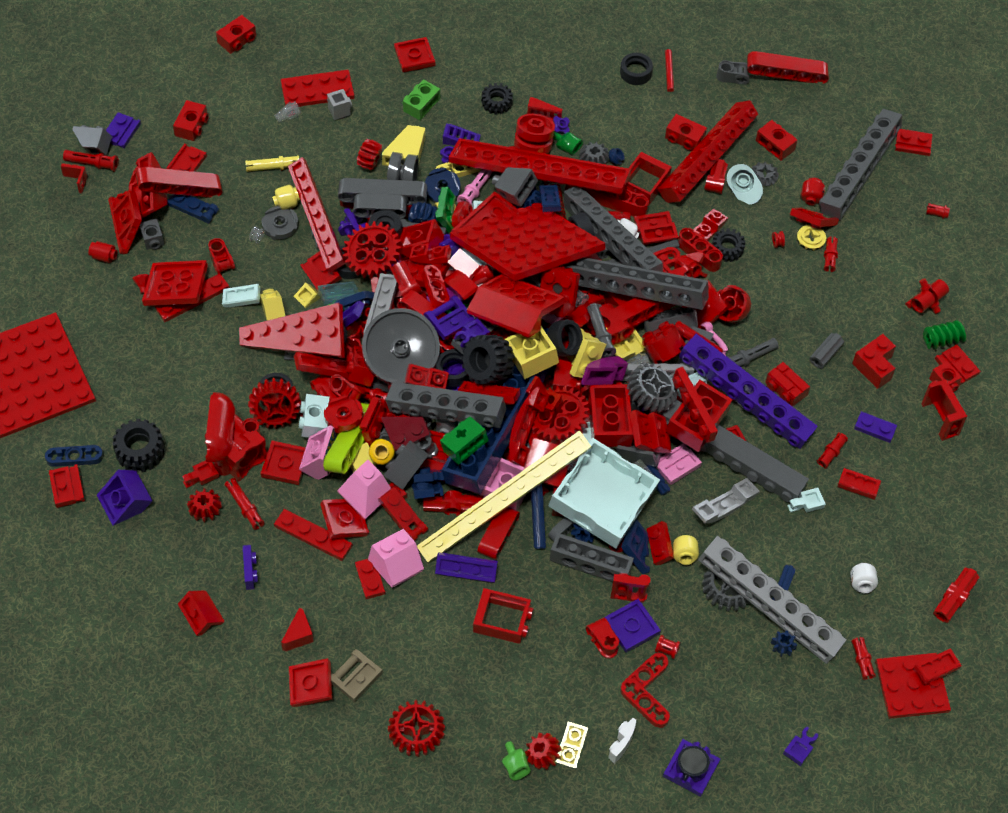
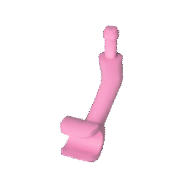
[701,322,728,356]

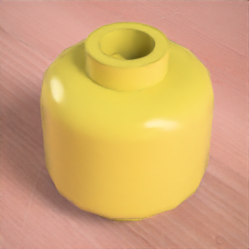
[272,185,300,210]
[673,535,699,565]

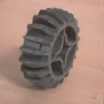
[626,363,678,414]
[702,558,757,612]

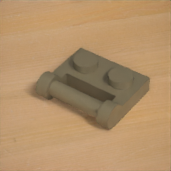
[331,649,383,702]

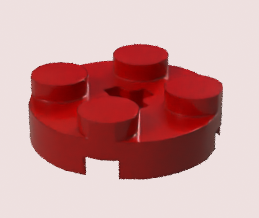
[324,396,364,433]

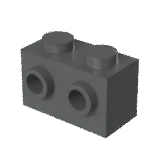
[383,441,429,490]

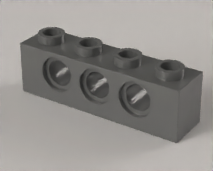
[550,533,634,581]

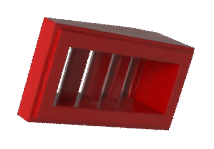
[527,97,563,122]

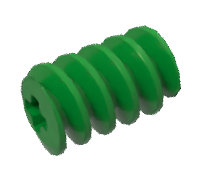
[923,320,966,349]

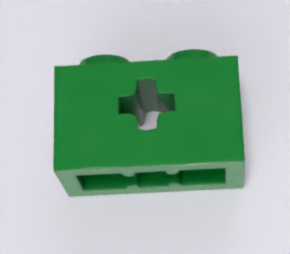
[440,416,489,465]

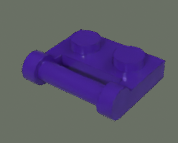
[423,295,475,340]

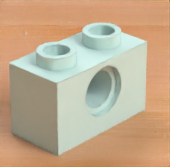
[299,394,329,437]

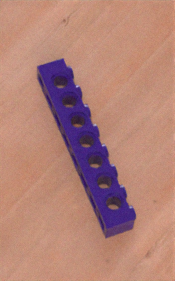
[679,333,818,449]

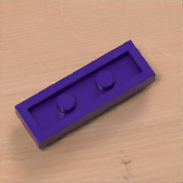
[435,552,498,583]

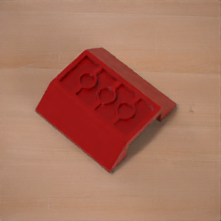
[467,273,574,338]

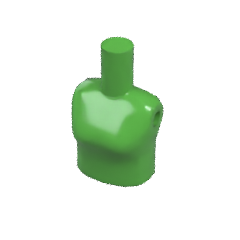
[502,741,531,780]

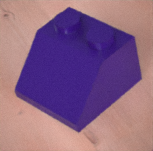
[97,469,152,526]

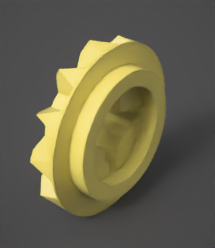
[797,225,826,251]

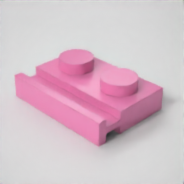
[657,443,702,485]

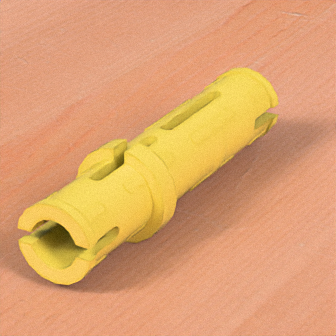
[245,155,299,172]

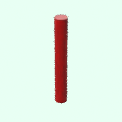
[665,49,674,92]

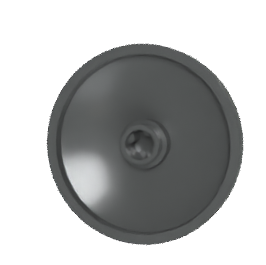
[362,308,440,384]

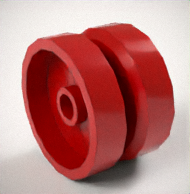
[514,114,555,154]

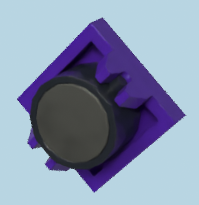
[663,739,720,797]

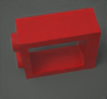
[624,152,672,205]
[473,588,534,644]

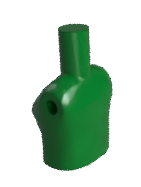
[553,132,583,155]

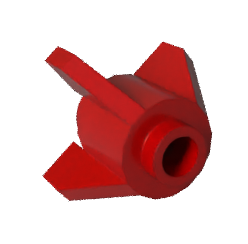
[674,252,708,278]

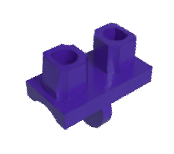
[338,208,366,237]

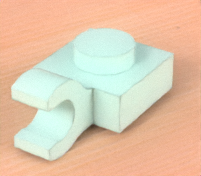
[788,488,826,513]

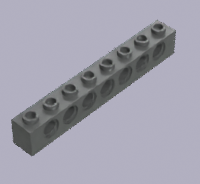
[819,109,902,220]
[564,186,663,272]
[560,257,709,310]

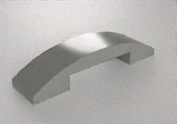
[692,478,760,523]

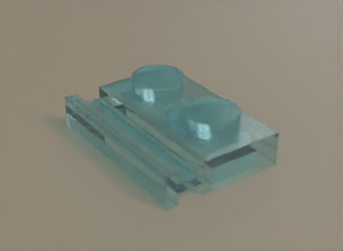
[318,281,359,305]

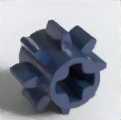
[571,523,594,543]
[771,630,797,657]

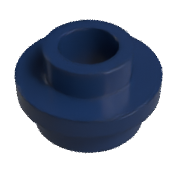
[609,148,625,165]

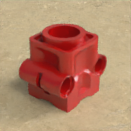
[205,414,267,482]

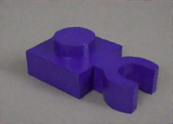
[454,318,490,347]
[783,727,818,766]

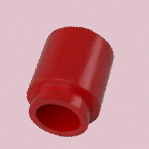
[88,241,118,263]

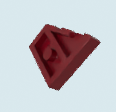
[381,417,432,452]

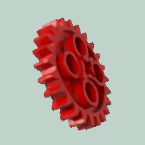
[342,221,403,279]
[531,386,591,444]

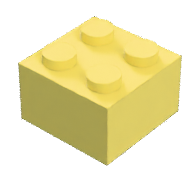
[504,326,559,379]

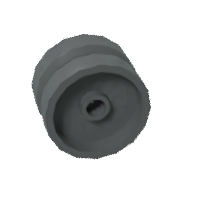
[387,152,419,181]

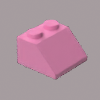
[368,529,424,588]

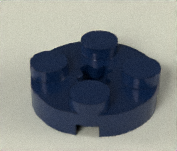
[425,168,461,203]

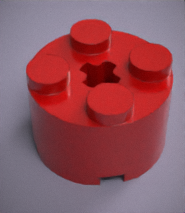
[642,321,686,364]

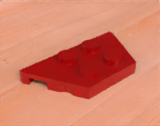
[108,190,142,254]

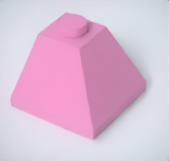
[337,460,391,519]

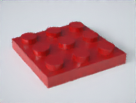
[142,260,208,306]
[875,653,951,719]

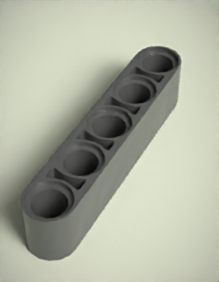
[338,178,427,205]

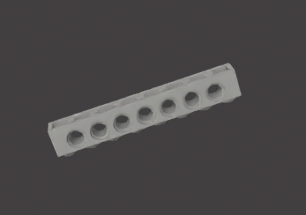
[698,536,846,664]

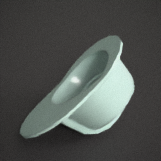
[727,164,763,204]

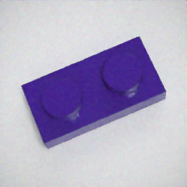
[854,411,897,443]
[243,545,258,590]

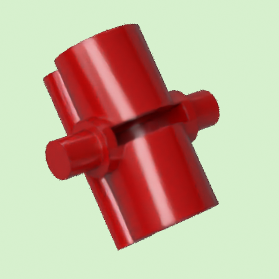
[905,278,949,314]

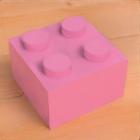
[480,458,525,511]

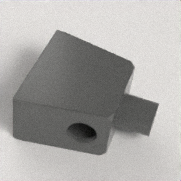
[492,167,538,207]

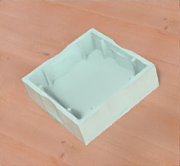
[548,438,660,548]

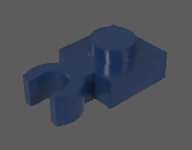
[413,467,444,482]

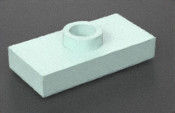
[222,284,260,307]

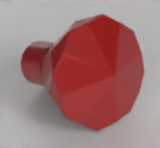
[132,274,149,294]

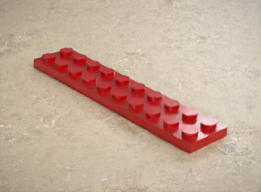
[449,138,631,194]

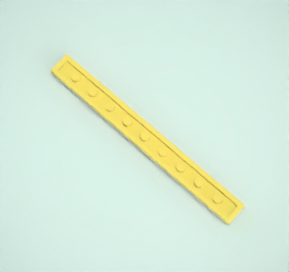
[417,431,592,563]

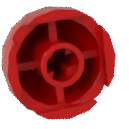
[718,285,751,323]

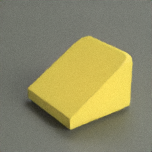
[294,282,322,308]

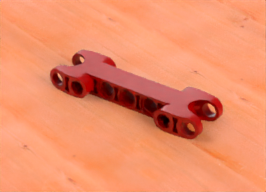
[585,266,709,345]

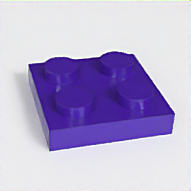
[605,599,661,653]

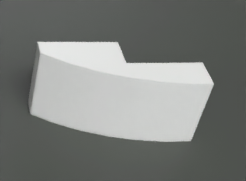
[609,718,636,764]

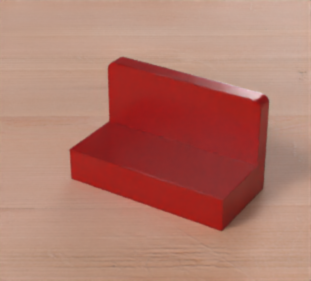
[178,590,225,636]

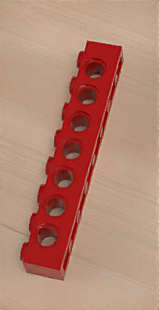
[658,100,758,203]

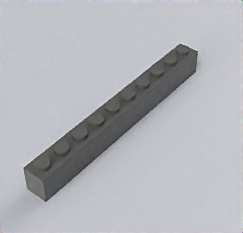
[630,379,809,502]

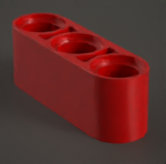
[678,228,723,272]
[477,507,520,560]

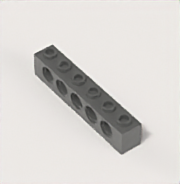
[386,382,506,428]

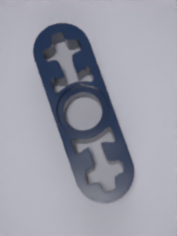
[45,445,103,467]

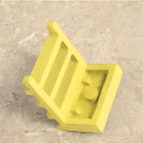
[566,328,606,378]

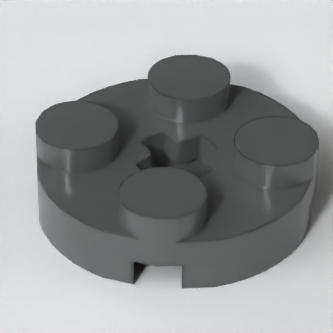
[262,206,298,240]

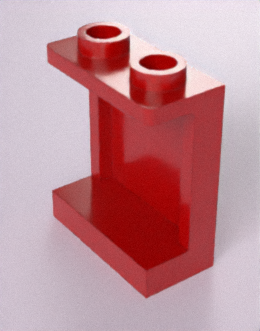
[921,379,967,441]

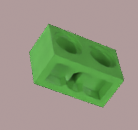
[402,79,440,121]

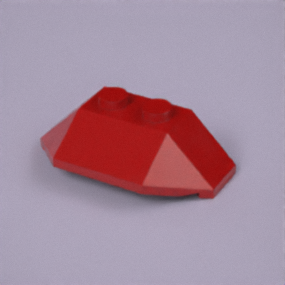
[129,152,167,218]

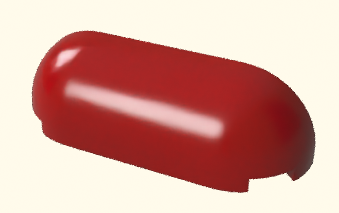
[205,392,235,462]

